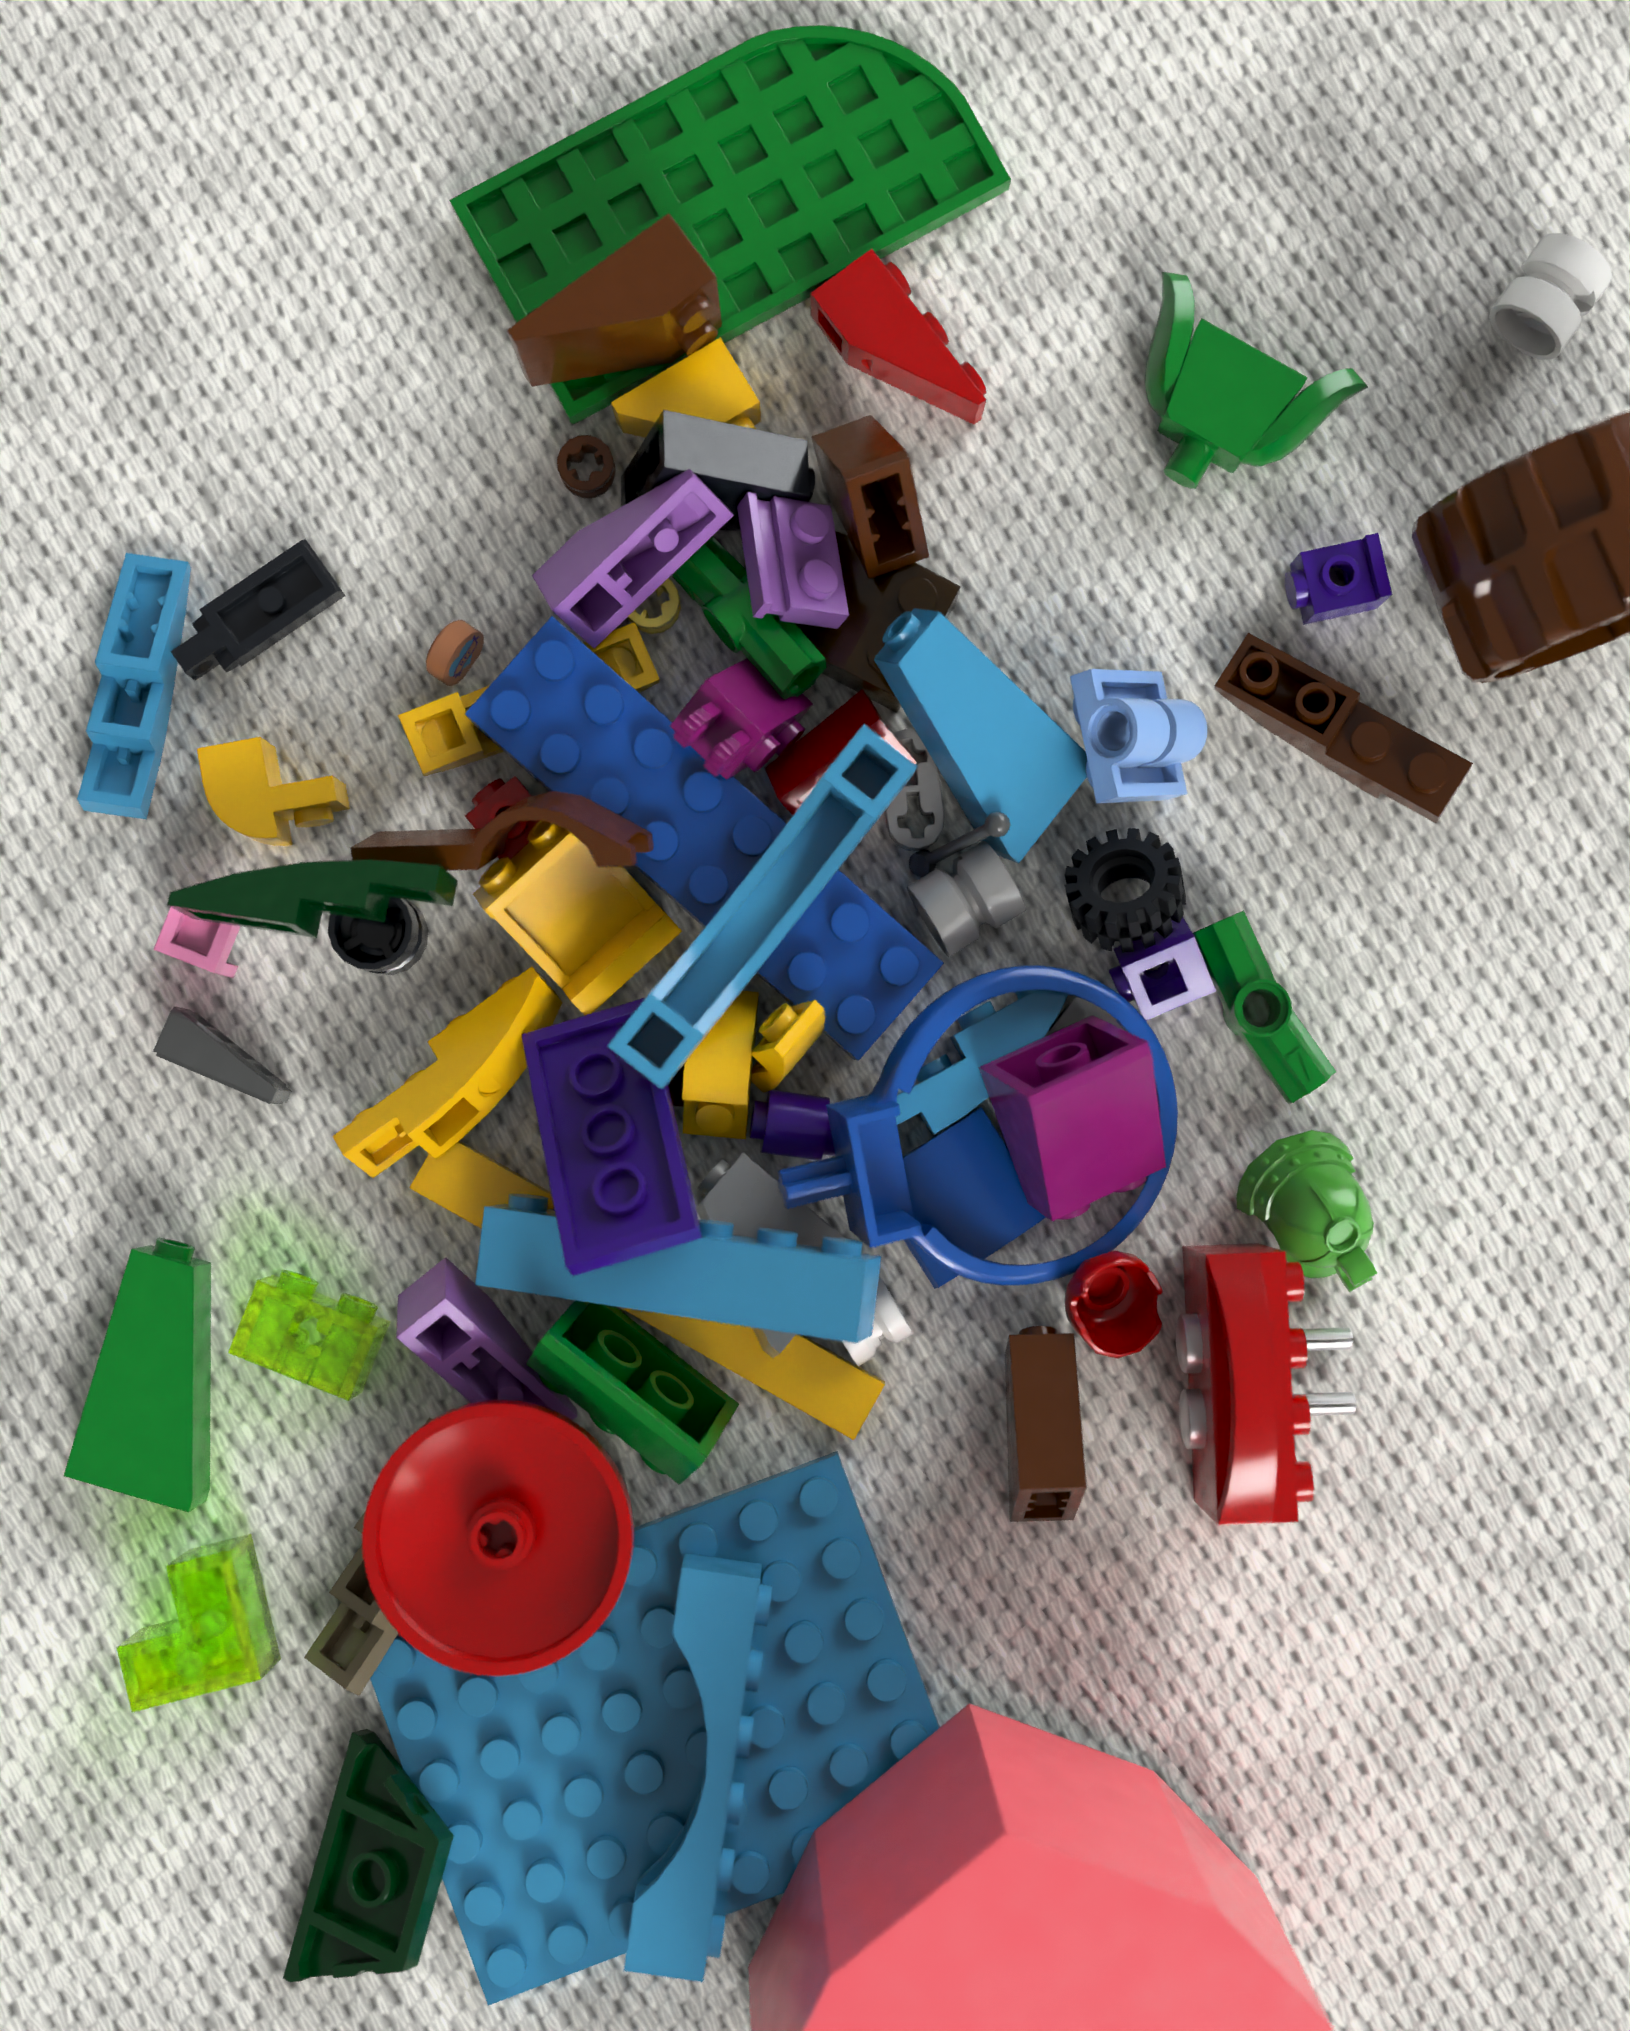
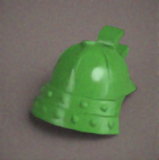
[1236,1130,1377,1292]

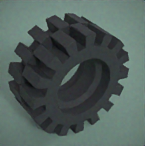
[1064,828,1186,953]

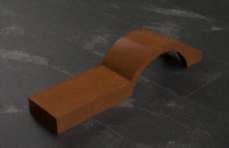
[350,791,654,871]

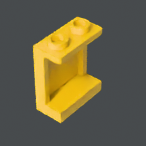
[473,820,682,1016]

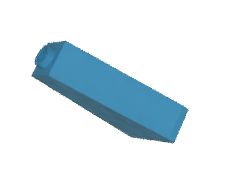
[874,608,1087,863]

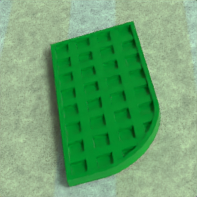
[449,25,1011,426]

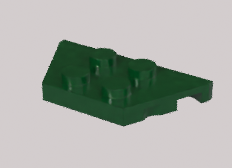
[283,1729,454,1982]

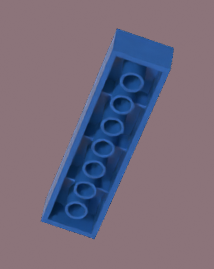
[465,616,944,1061]

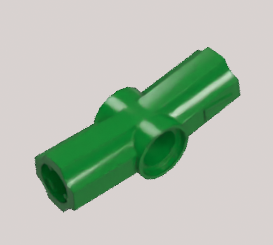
[671,536,827,700]
[1193,910,1337,1104]

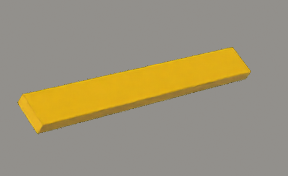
[409,1140,885,1440]

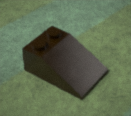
[795,531,961,713]

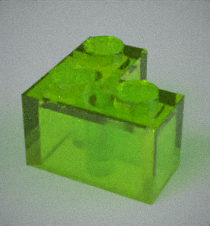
[116,1534,281,1712]

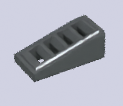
[153,1007,292,1104]

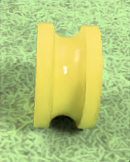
[627,578,681,634]

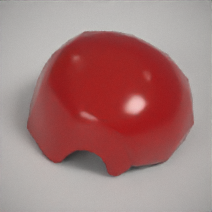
[1064,1251,1163,1359]

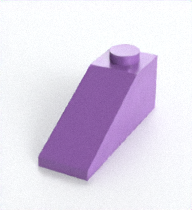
[532,469,734,648]
[396,1257,578,1420]

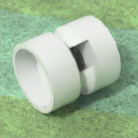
[1489,233,1612,359]

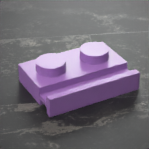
[737,492,849,629]

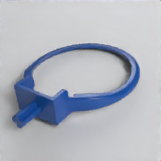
[777,965,1178,1286]

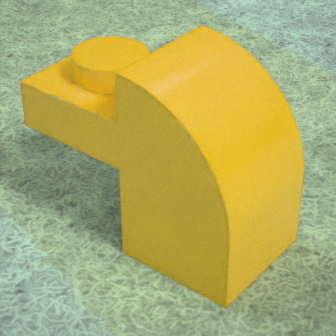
[197,737,350,846]
[682,991,759,1139]

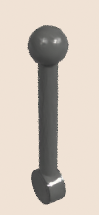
[909,812,1010,877]

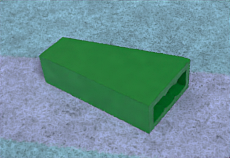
[63,1238,211,1513]

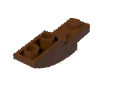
[1214,633,1473,823]

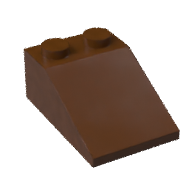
[506,213,722,387]

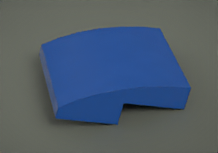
[903,1107,1046,1289]

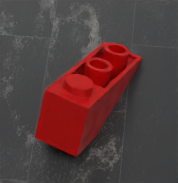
[811,249,986,425]

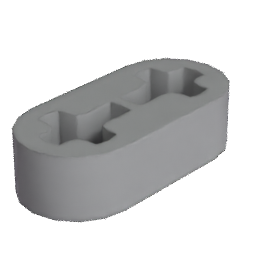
[885,729,944,852]

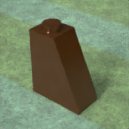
[811,415,929,579]
[1005,1326,1087,1522]

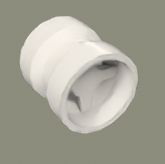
[842,1278,913,1366]

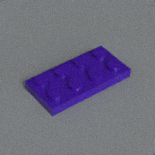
[521,998,703,1276]

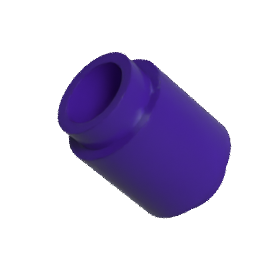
[749,1090,836,1161]

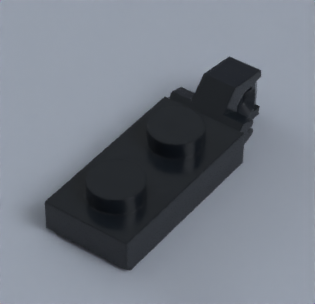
[171,539,346,681]

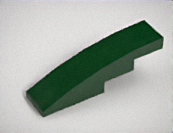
[167,860,458,938]

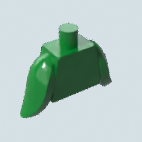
[1144,272,1368,489]

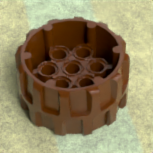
[1412,411,1630,683]

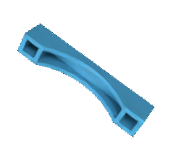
[608,724,917,1089]
[624,1553,772,1982]

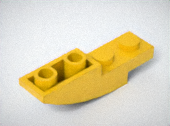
[332,966,563,1178]

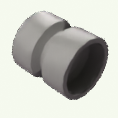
[907,841,1026,957]

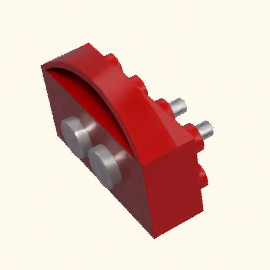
[1176,1243,1356,1525]

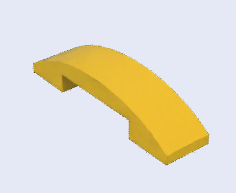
[398,622,660,776]

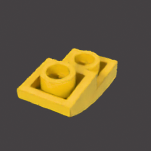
[751,1000,825,1093]

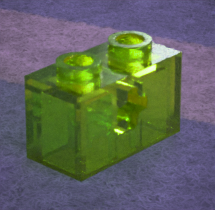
[228,1270,390,1401]

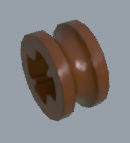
[557,435,616,498]

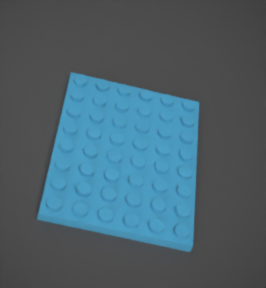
[370,1451,940,2006]

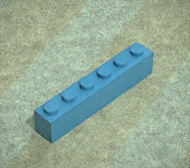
[475,1194,881,1343]

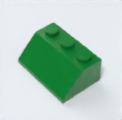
[526,1300,739,1485]

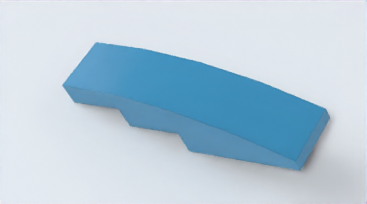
[77,553,191,820]

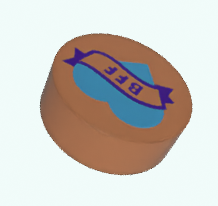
[426,620,484,686]

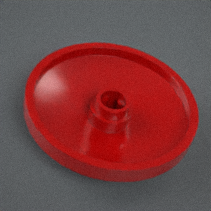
[362,1400,634,1676]

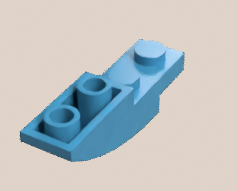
[896,990,1068,1134]

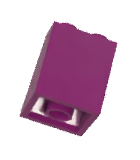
[979,1015,1166,1221]

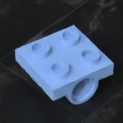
[1070,669,1207,804]

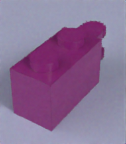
[670,658,813,780]

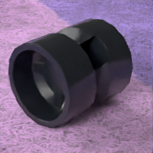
[328,897,428,975]

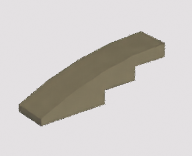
[304,1417,433,1696]

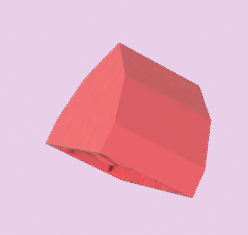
[748,1703,1333,2031]

